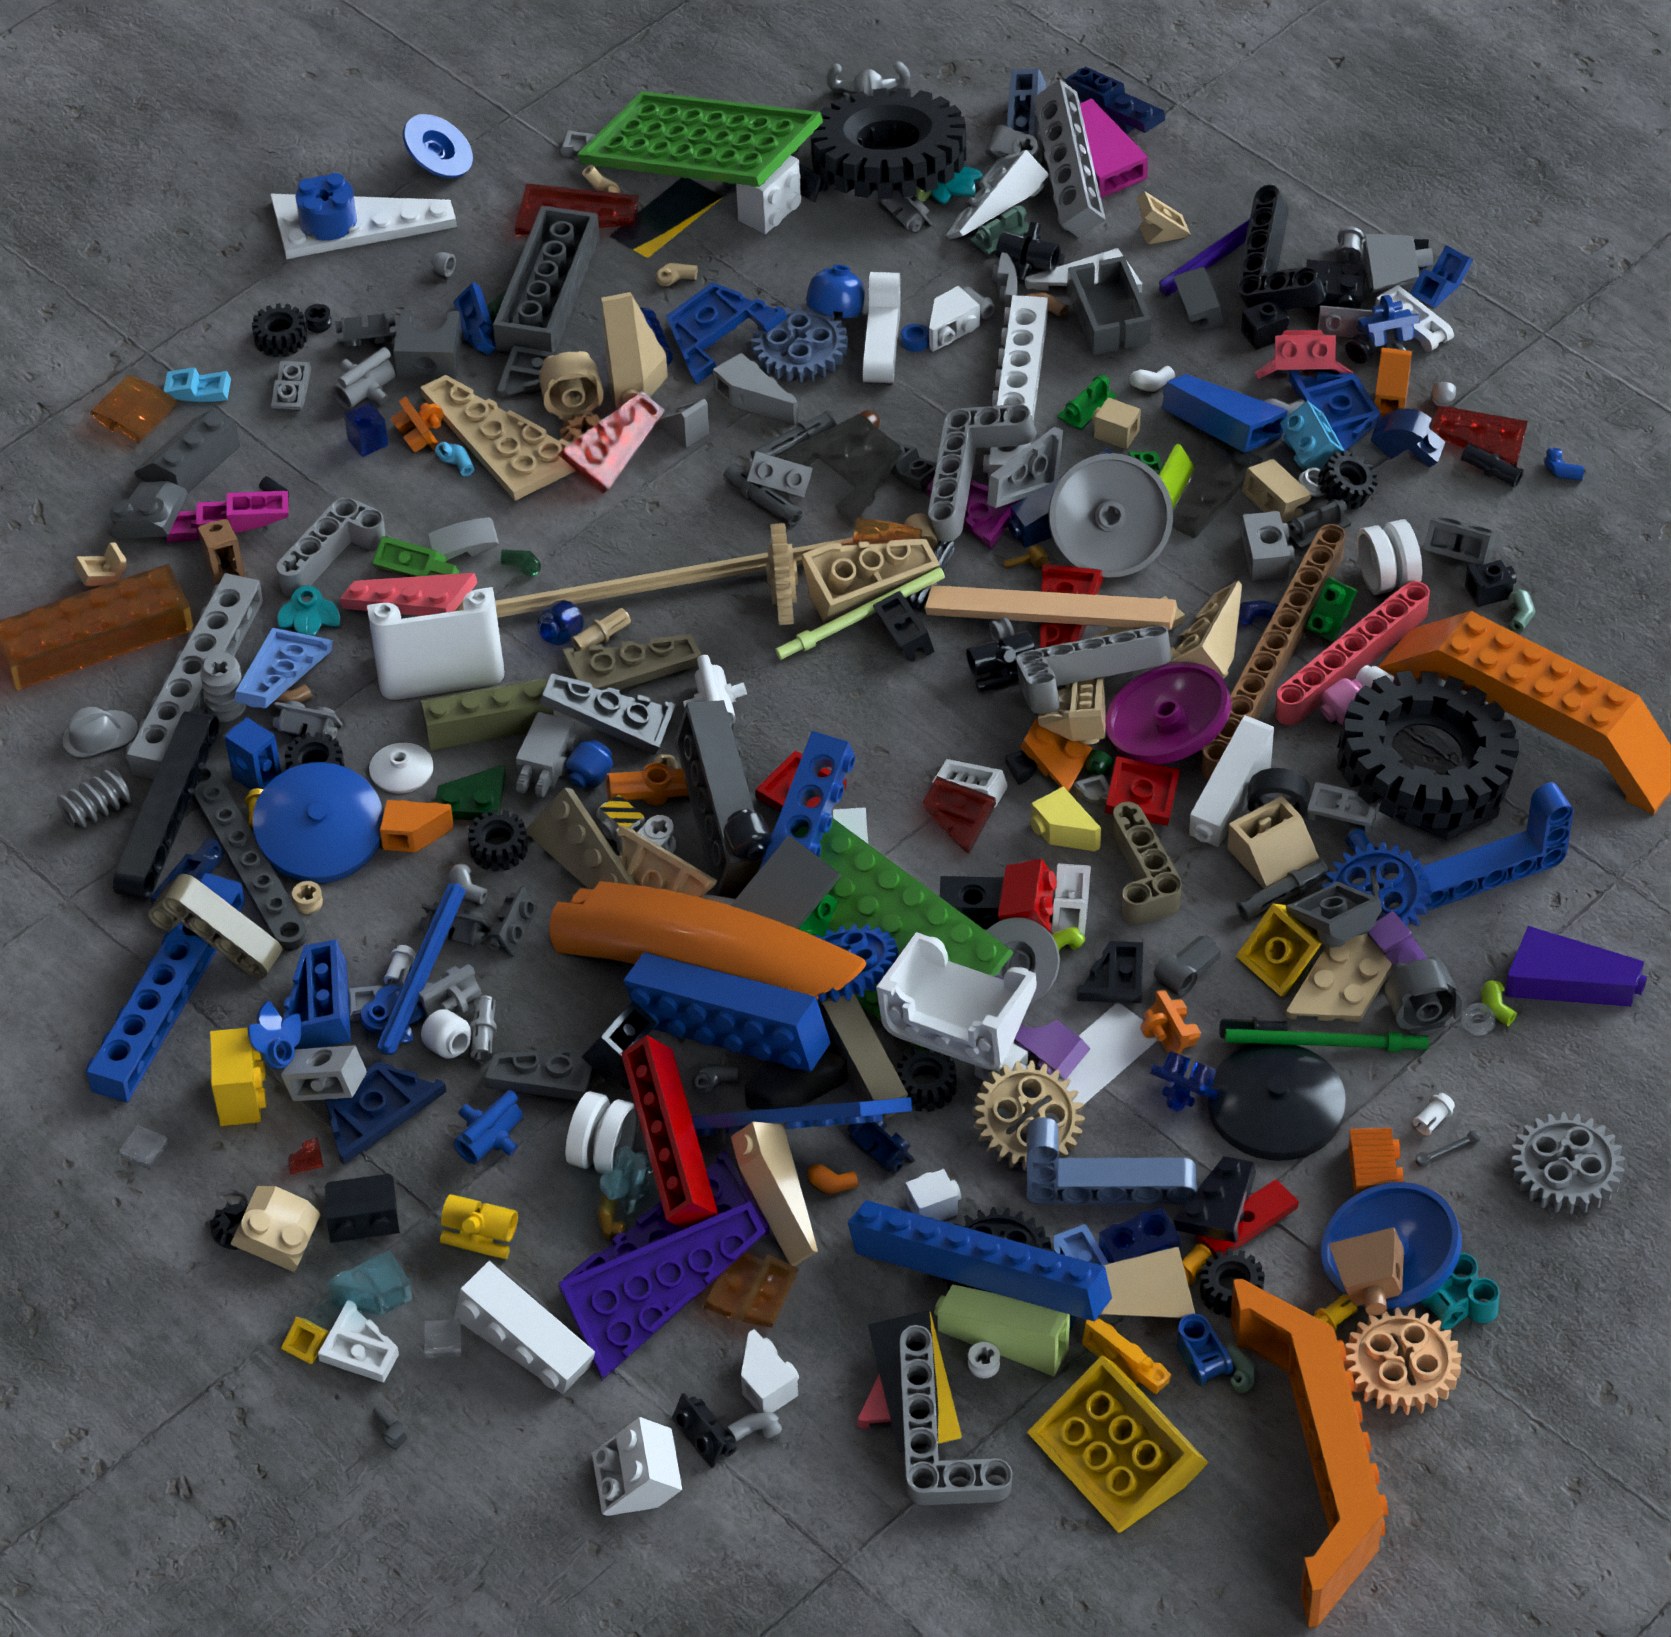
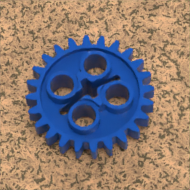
[1322,842,1431,938]
[815,924,899,1002]

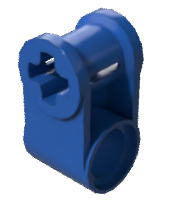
[1176,1314,1233,1386]

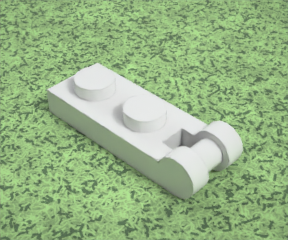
[1375,285,1454,352]

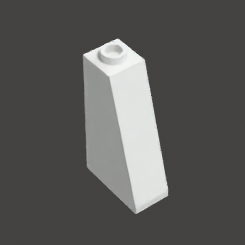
[1189,715,1274,847]

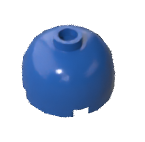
[805,264,865,318]

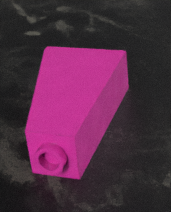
[1080,99,1148,198]

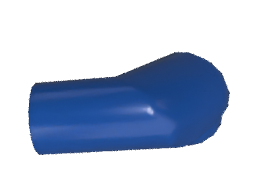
[1544,448,1584,481]

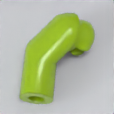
[1052,926,1085,951]
[1481,980,1517,1026]

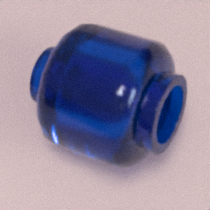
[537,600,584,646]

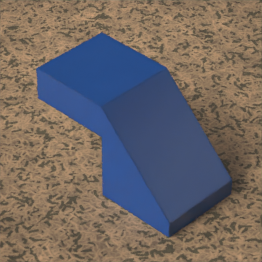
[1410,245,1474,308]

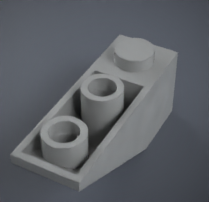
[713,353,798,425]

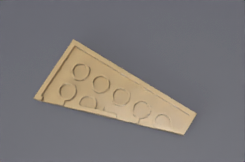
[420,375,592,501]

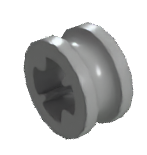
[989,617,1015,643]

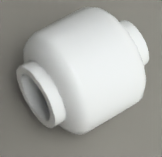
[421,1009,471,1059]

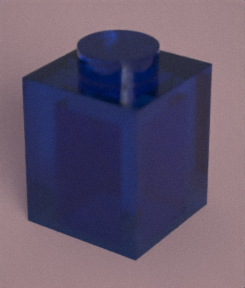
[344,402,388,457]

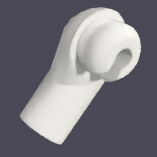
[1129,366,1175,392]

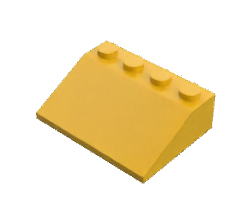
[1027,1355,1209,1533]

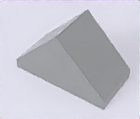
[656,398,709,448]

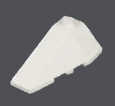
[946,150,1049,240]

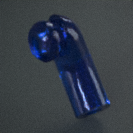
[1238,600,1278,624]

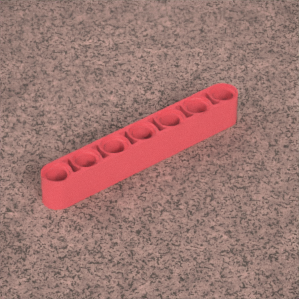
[1275,581,1430,726]

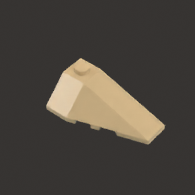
[601,292,668,409]
[801,539,940,622]
[1157,581,1242,679]
[731,1122,818,1266]

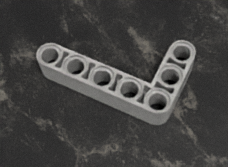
[928,404,1037,542]
[1016,626,1172,714]
[900,1325,1013,1505]

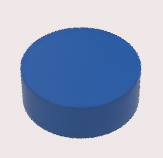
[900,324,929,352]

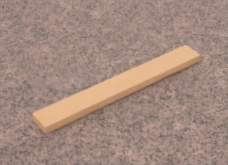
[925,585,1177,630]

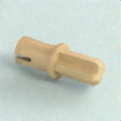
[571,608,631,651]

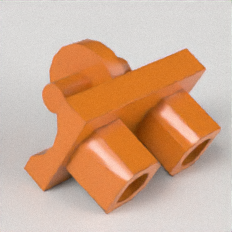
[390,396,444,453]
[1140,990,1201,1059]

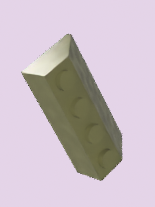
[419,677,554,751]

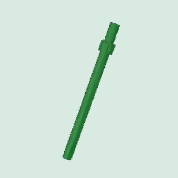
[1225,1029,1429,1052]

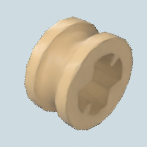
[292,881,323,914]

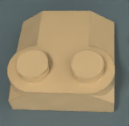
[231,1186,320,1273]

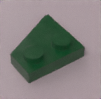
[435,765,506,820]

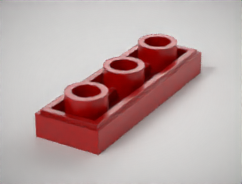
[1195,1179,1299,1258]

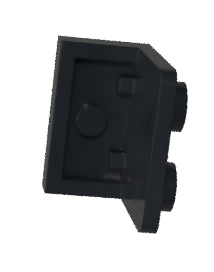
[325,1174,400,1243]

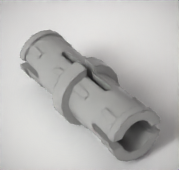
[470,995,497,1062]

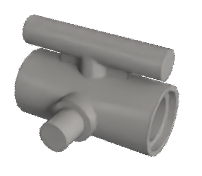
[332,347,395,410]

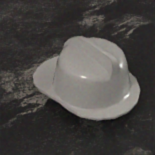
[62,707,138,758]

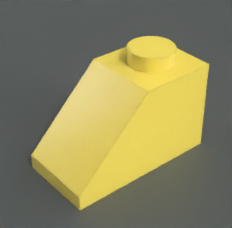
[1030,786,1101,851]

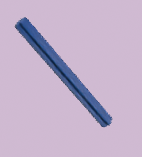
[377,883,466,1056]

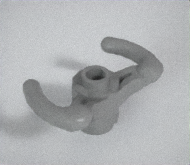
[826,61,910,98]

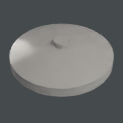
[1048,453,1173,578]

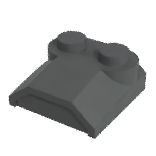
[109,481,188,539]
[1286,881,1382,947]

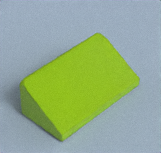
[1158,444,1195,511]

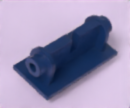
[847,1121,915,1173]

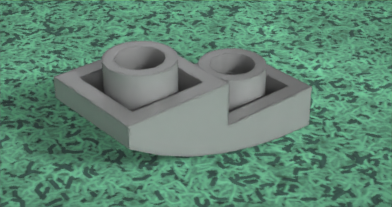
[992,253,1017,315]
[271,361,311,410]
[428,517,499,561]

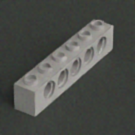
[1033,79,1106,238]

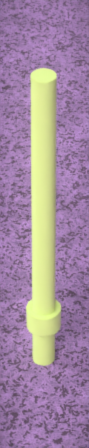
[775,567,945,660]

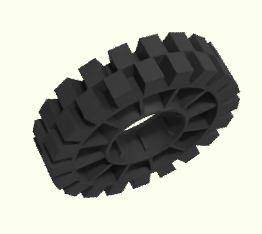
[810,88,967,199]

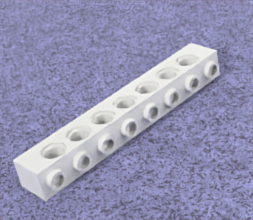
[983,295,1048,484]

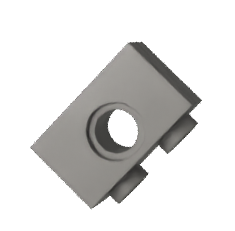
[1241,511,1295,581]
[281,1045,367,1101]

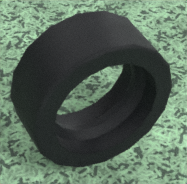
[1247,768,1310,818]

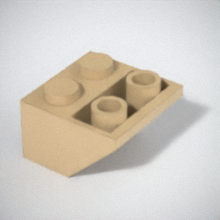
[1227,796,1320,888]

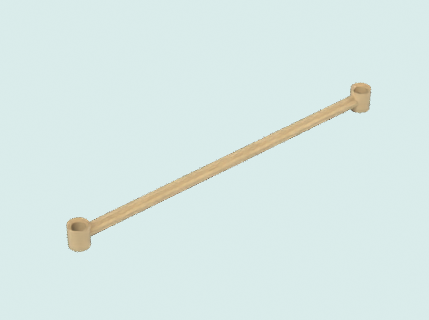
[455,513,938,618]

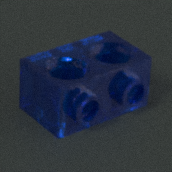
[1099,1207,1181,1263]

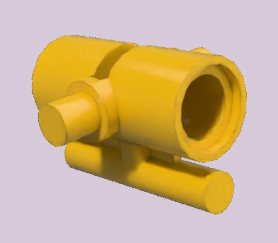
[440,1194,518,1260]

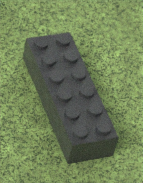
[493,206,600,353]
[675,700,767,899]

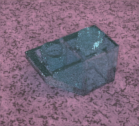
[327,1250,413,1315]

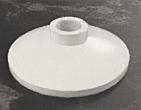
[369,743,433,794]

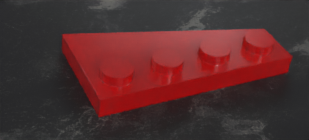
[1040,564,1103,648]

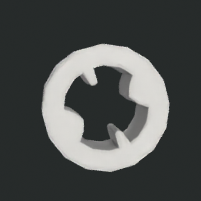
[968,1342,1000,1378]

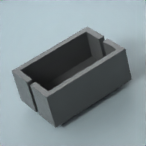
[1067,256,1151,355]

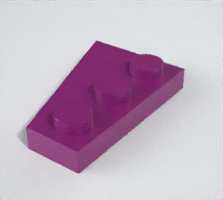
[926,478,1021,550]

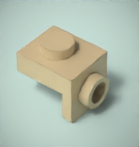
[73,543,126,586]

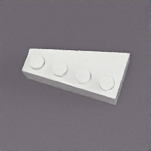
[454,1261,595,1394]

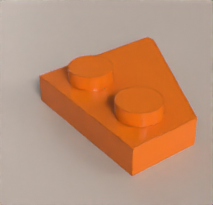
[1020,718,1093,792]

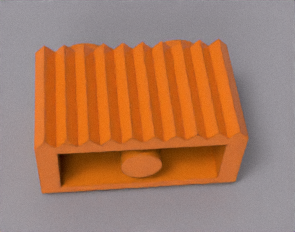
[1348,1127,1404,1196]

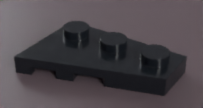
[1173,1156,1256,1243]

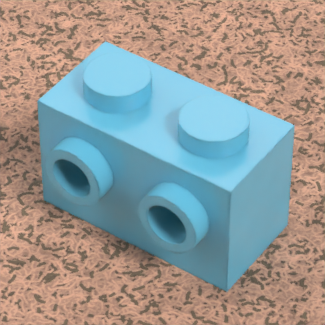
[1280,401,1344,471]

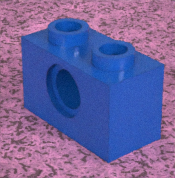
[224,717,282,790]

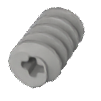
[200,653,246,722]
[57,767,131,829]

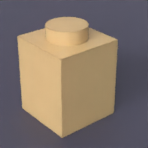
[1092,397,1141,449]

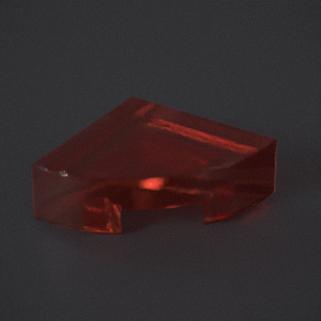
[288,1137,324,1174]

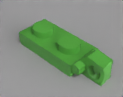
[371,536,460,577]

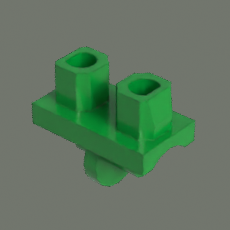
[1305,577,1358,642]

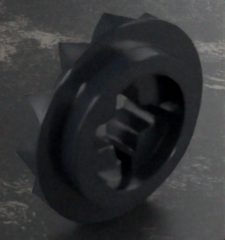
[210,1199,249,1250]

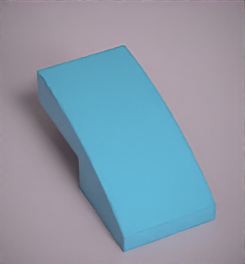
[163,367,231,402]

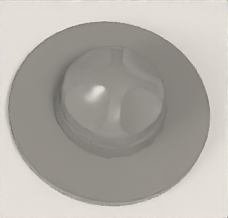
[986,918,1060,1004]

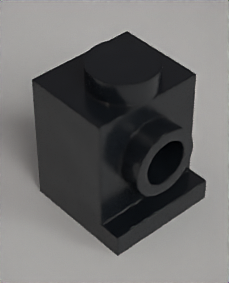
[1465,560,1517,607]

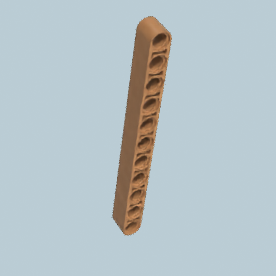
[1201,524,1346,780]

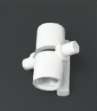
[683,655,747,723]

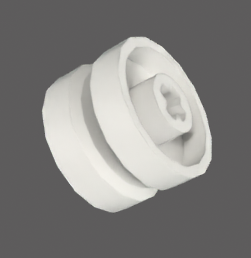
[1356,519,1422,595]
[565,1091,638,1177]

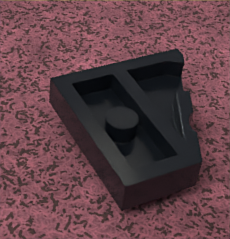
[1077,941,1143,1003]

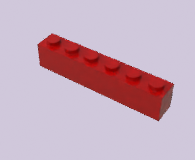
[621,1035,719,1229]

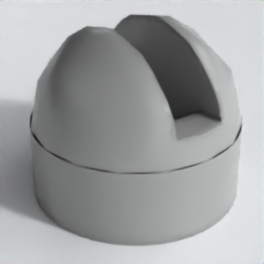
[431,252,456,277]
[1431,382,1456,408]

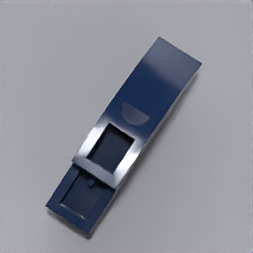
[1065,66,1166,134]

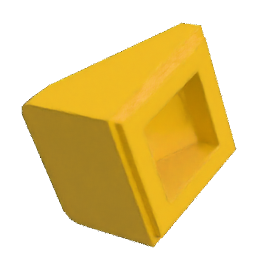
[280,1317,330,1364]

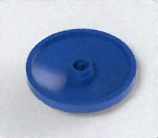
[253,762,383,883]
[1321,1182,1462,1310]

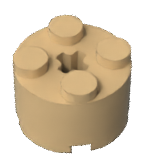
[539,351,603,421]

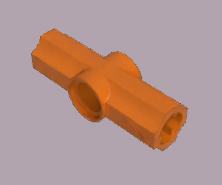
[606,762,689,805]

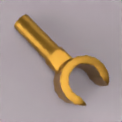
[1004,545,1049,569]

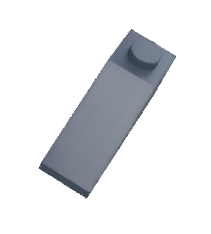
[1007,68,1046,140]

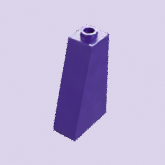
[1505,926,1647,1007]

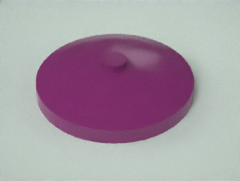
[1106,662,1232,765]

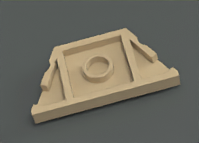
[617,826,717,898]
[1286,933,1392,1022]

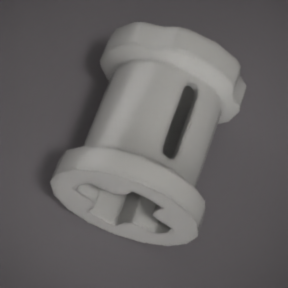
[1336,227,1364,264]

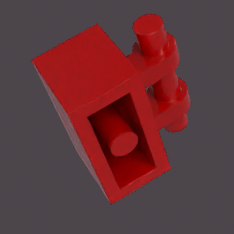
[998,858,1057,934]

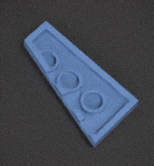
[235,628,333,708]

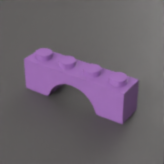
[995,974,1091,1080]

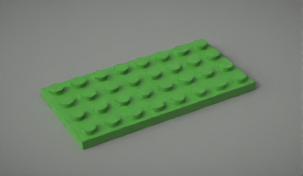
[577,91,823,187]
[795,818,1014,1053]

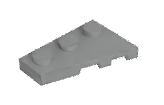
[987,427,1063,508]

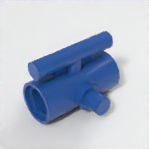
[453,1090,523,1164]

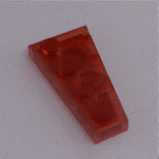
[515,184,640,236]

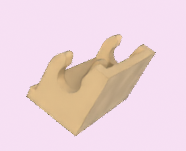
[1241,459,1312,523]

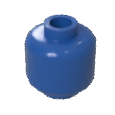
[565,739,613,789]

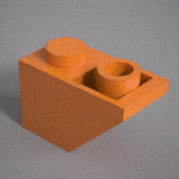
[1374,347,1412,417]
[380,800,454,853]

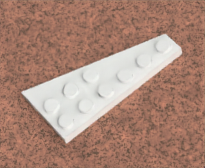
[271,194,457,259]

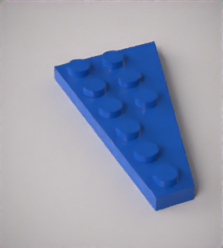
[691,1097,912,1136]

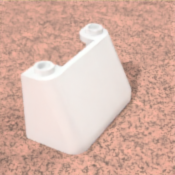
[367,587,505,700]
[876,932,1037,1071]

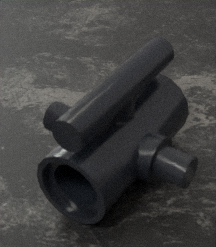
[996,221,1065,281]
[966,630,1035,692]

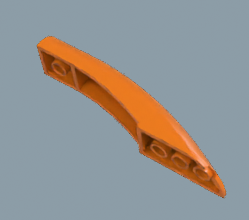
[549,881,867,1000]

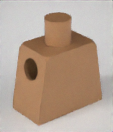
[198,519,246,586]
[1329,1227,1404,1315]

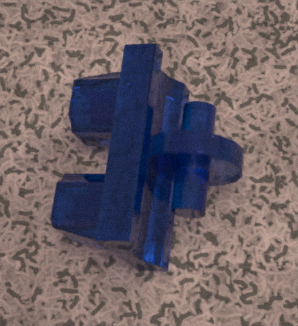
[1150,1051,1219,1112]

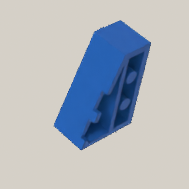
[282,939,351,1050]

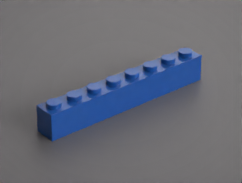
[847,1200,1112,1321]

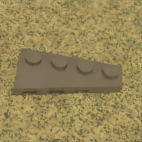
[562,634,702,690]
[526,788,636,890]

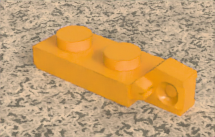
[1082,1317,1171,1395]

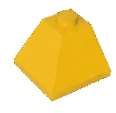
[1236,903,1322,997]

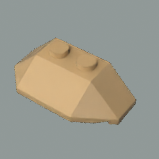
[1038,677,1106,744]

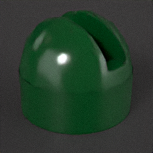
[1085,750,1113,776]

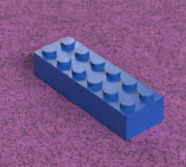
[624,952,831,1072]

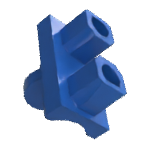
[1358,295,1420,347]

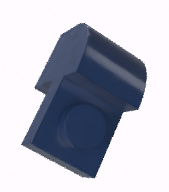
[1370,408,1445,468]

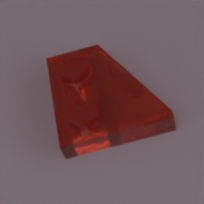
[923,776,996,854]

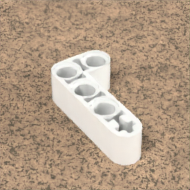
[863,272,901,384]

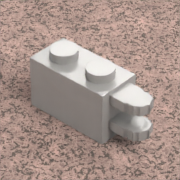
[516,712,579,798]

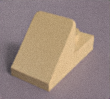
[1136,191,1190,244]

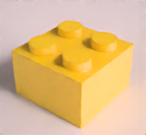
[210,1027,267,1126]

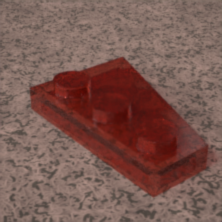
[1432,405,1528,467]

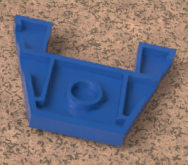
[666,282,787,384]

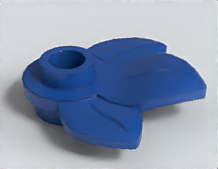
[360,984,425,1043]
[248,1001,301,1069]

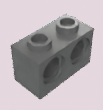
[1423,515,1497,565]

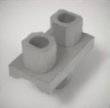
[418,964,482,1018]

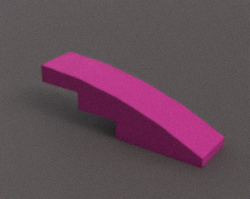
[166,491,289,542]

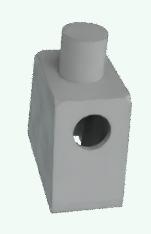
[1361,234,1433,296]

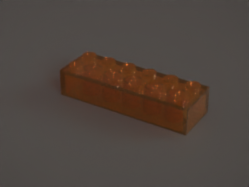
[0,564,194,691]

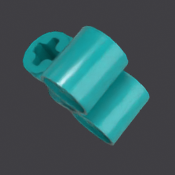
[1420,1253,1499,1330]

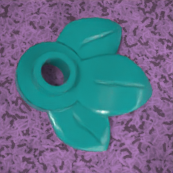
[931,167,983,204]
[277,585,340,636]

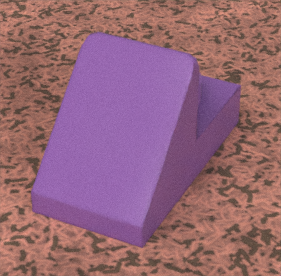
[1368,911,1428,967]

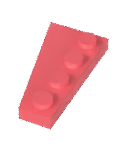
[339,573,477,616]

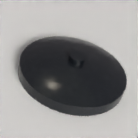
[1208,1044,1346,1161]

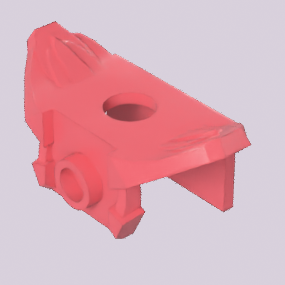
[1255,330,1353,379]

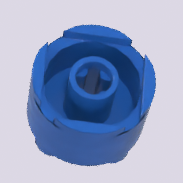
[295,173,357,241]

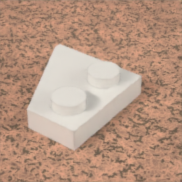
[318,1300,399,1383]

